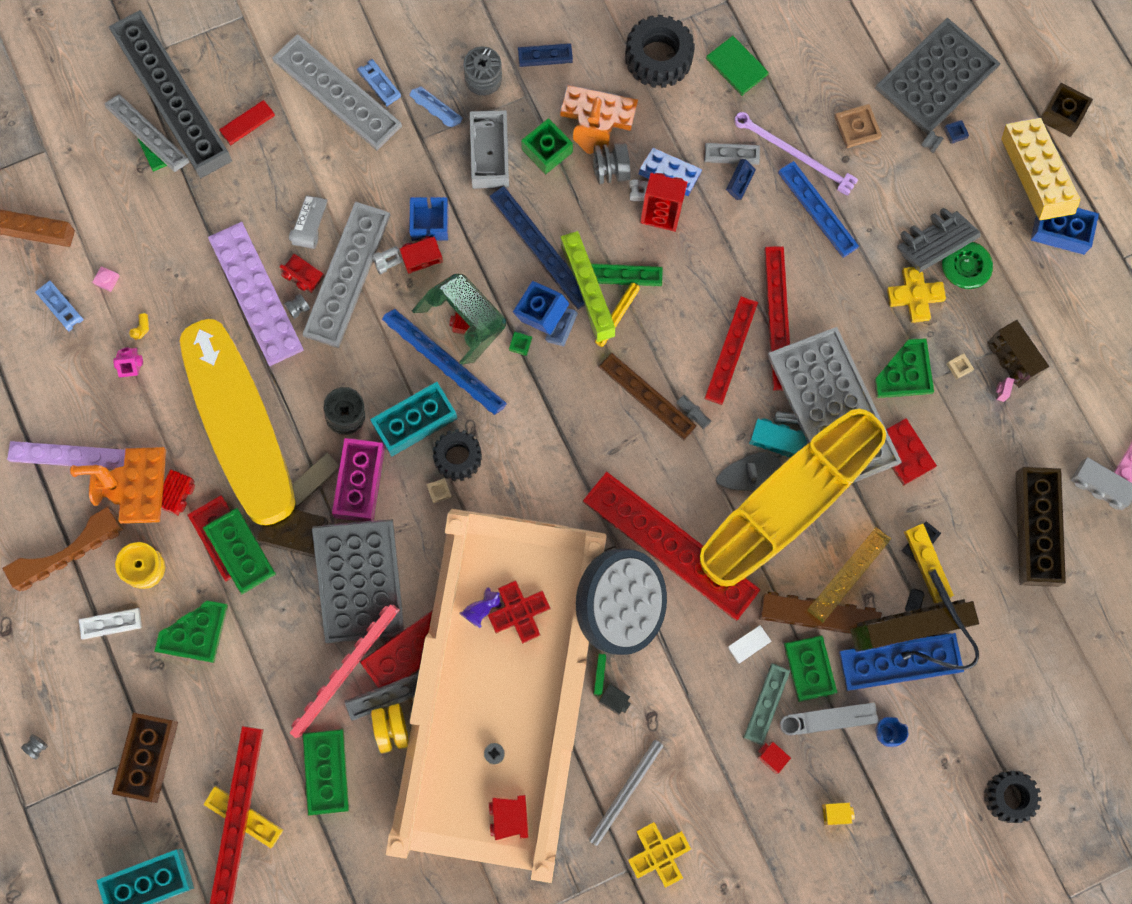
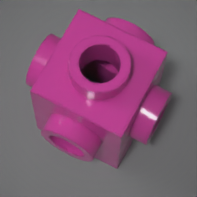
[113,347,143,378]

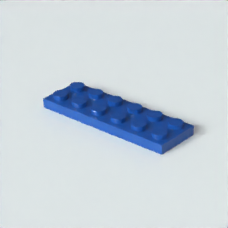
[839,633,964,691]

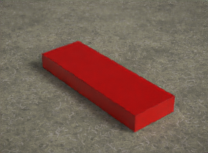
[219,100,275,146]

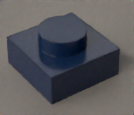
[944,120,969,144]

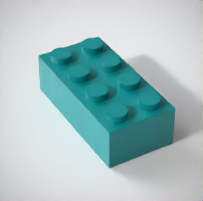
[370,382,458,457]
[96,849,195,904]

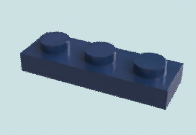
[518,43,573,67]

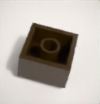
[1040,83,1093,137]

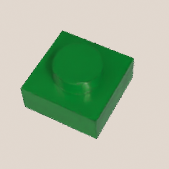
[509,332,532,356]

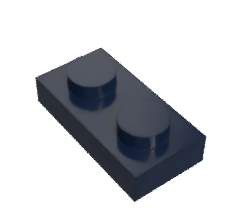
[726,159,756,200]

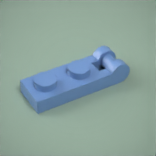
[357,59,401,107]
[35,281,84,331]

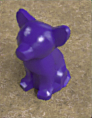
[459,587,502,628]

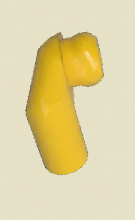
[129,313,149,340]

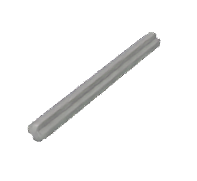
[589,740,663,846]

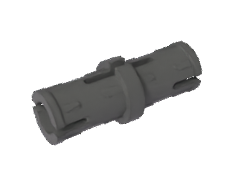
[676,395,712,430]

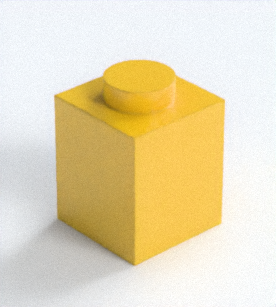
[822,803,854,825]

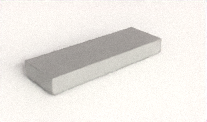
[704,143,760,165]

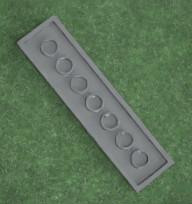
[272,34,402,150]
[302,202,391,348]

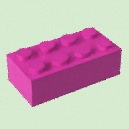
[332,438,385,522]

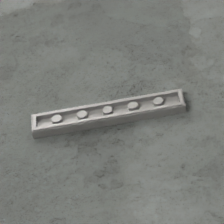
[104,94,189,172]

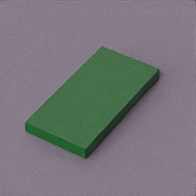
[203,508,276,594]
[303,729,349,816]

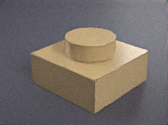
[947,354,974,380]
[426,478,451,504]

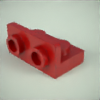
[279,254,325,293]

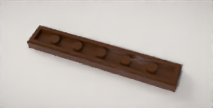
[599,353,697,441]

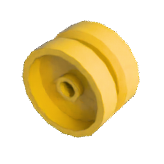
[115,542,166,589]
[371,704,409,754]

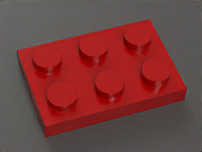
[886,418,937,486]

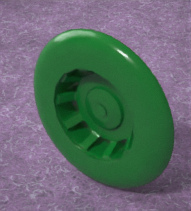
[942,242,993,289]

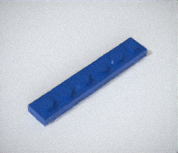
[778,161,859,258]

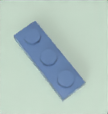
[409,87,463,127]

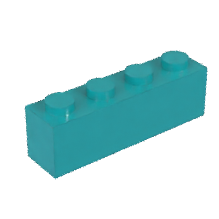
[749,418,808,458]

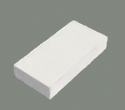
[727,625,772,664]

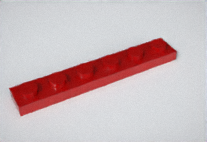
[704,296,758,405]

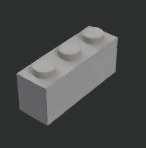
[1071,457,1132,510]

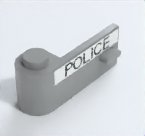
[289,196,328,249]

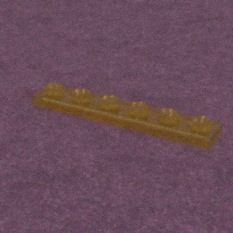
[807,527,892,623]

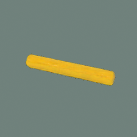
[595,283,640,347]

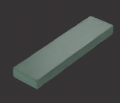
[743,663,790,745]

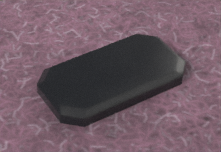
[905,588,925,612]

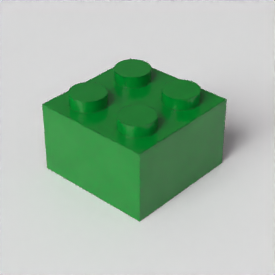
[521,118,573,175]

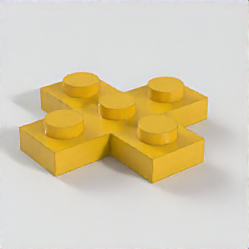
[887,267,946,323]
[628,822,692,888]

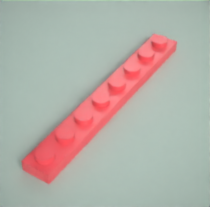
[290,605,400,738]

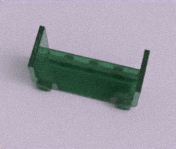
[412,274,506,365]

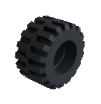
[433,429,482,481]
[984,771,1042,823]

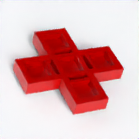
[488,580,551,644]

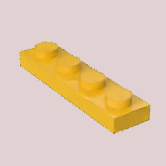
[904,524,954,603]
[203,786,283,848]

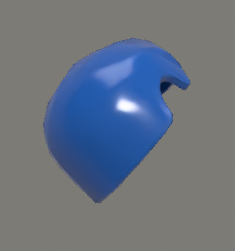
[875,717,909,747]

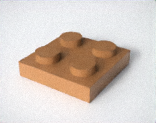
[834,104,882,148]

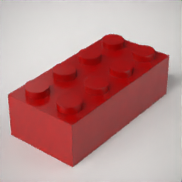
[640,173,688,232]

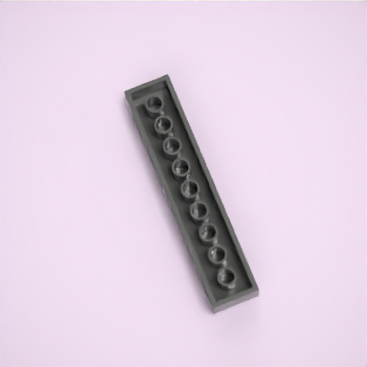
[109,10,232,179]

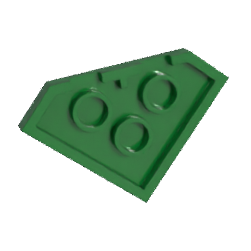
[874,338,934,398]
[154,600,228,663]

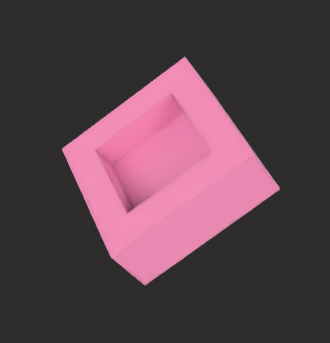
[92,266,120,292]
[996,377,1014,402]

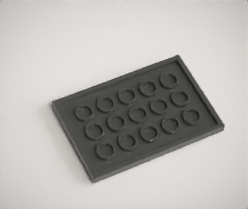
[875,18,1001,135]
[312,519,405,643]

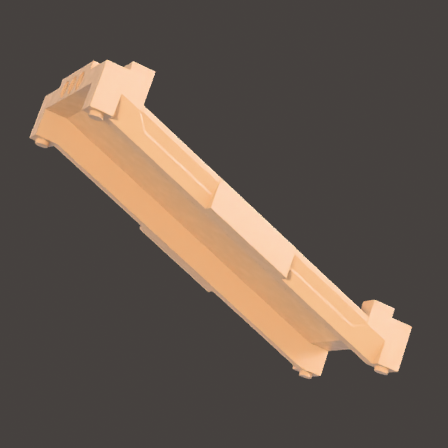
[386,509,606,883]

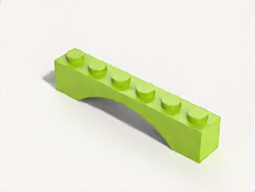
[561,231,615,342]

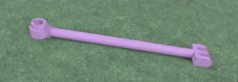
[734,112,858,195]

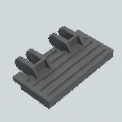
[897,208,980,273]

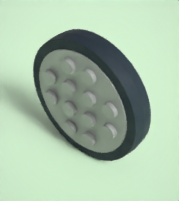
[576,549,667,655]

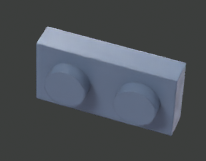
[545,308,578,346]

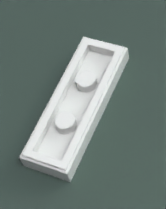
[79,608,142,639]

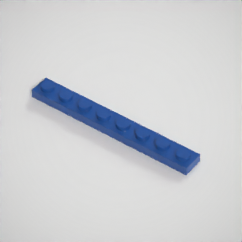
[382,309,507,415]

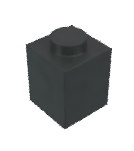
[599,684,631,715]

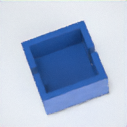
[410,197,449,241]

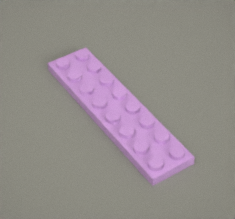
[208,222,304,366]

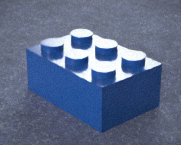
[1031,208,1099,255]

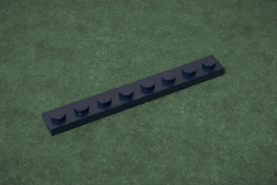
[489,186,585,310]

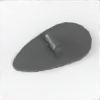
[716,452,782,491]

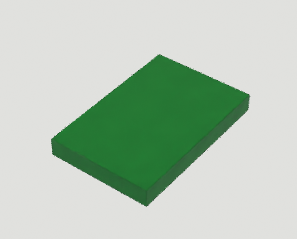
[706,35,769,96]
[784,635,838,702]

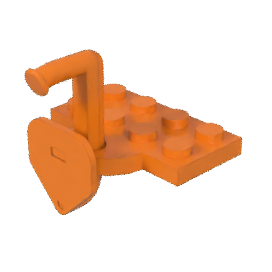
[560,85,638,154]
[70,447,166,523]

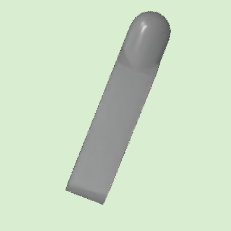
[780,703,879,736]

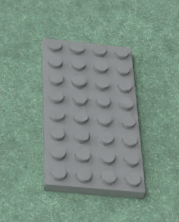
[767,327,902,483]

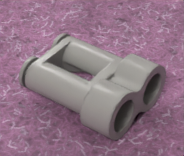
[372,246,403,275]

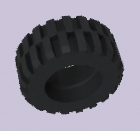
[625,15,695,88]

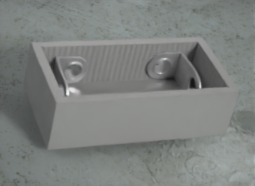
[470,111,509,189]

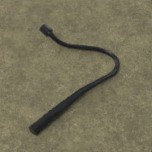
[901,569,979,670]

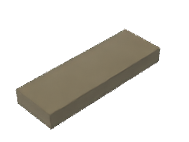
[292,453,340,507]

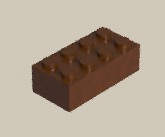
[112,712,178,803]

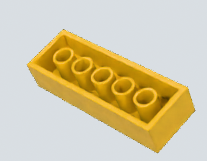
[1001,118,1080,220]

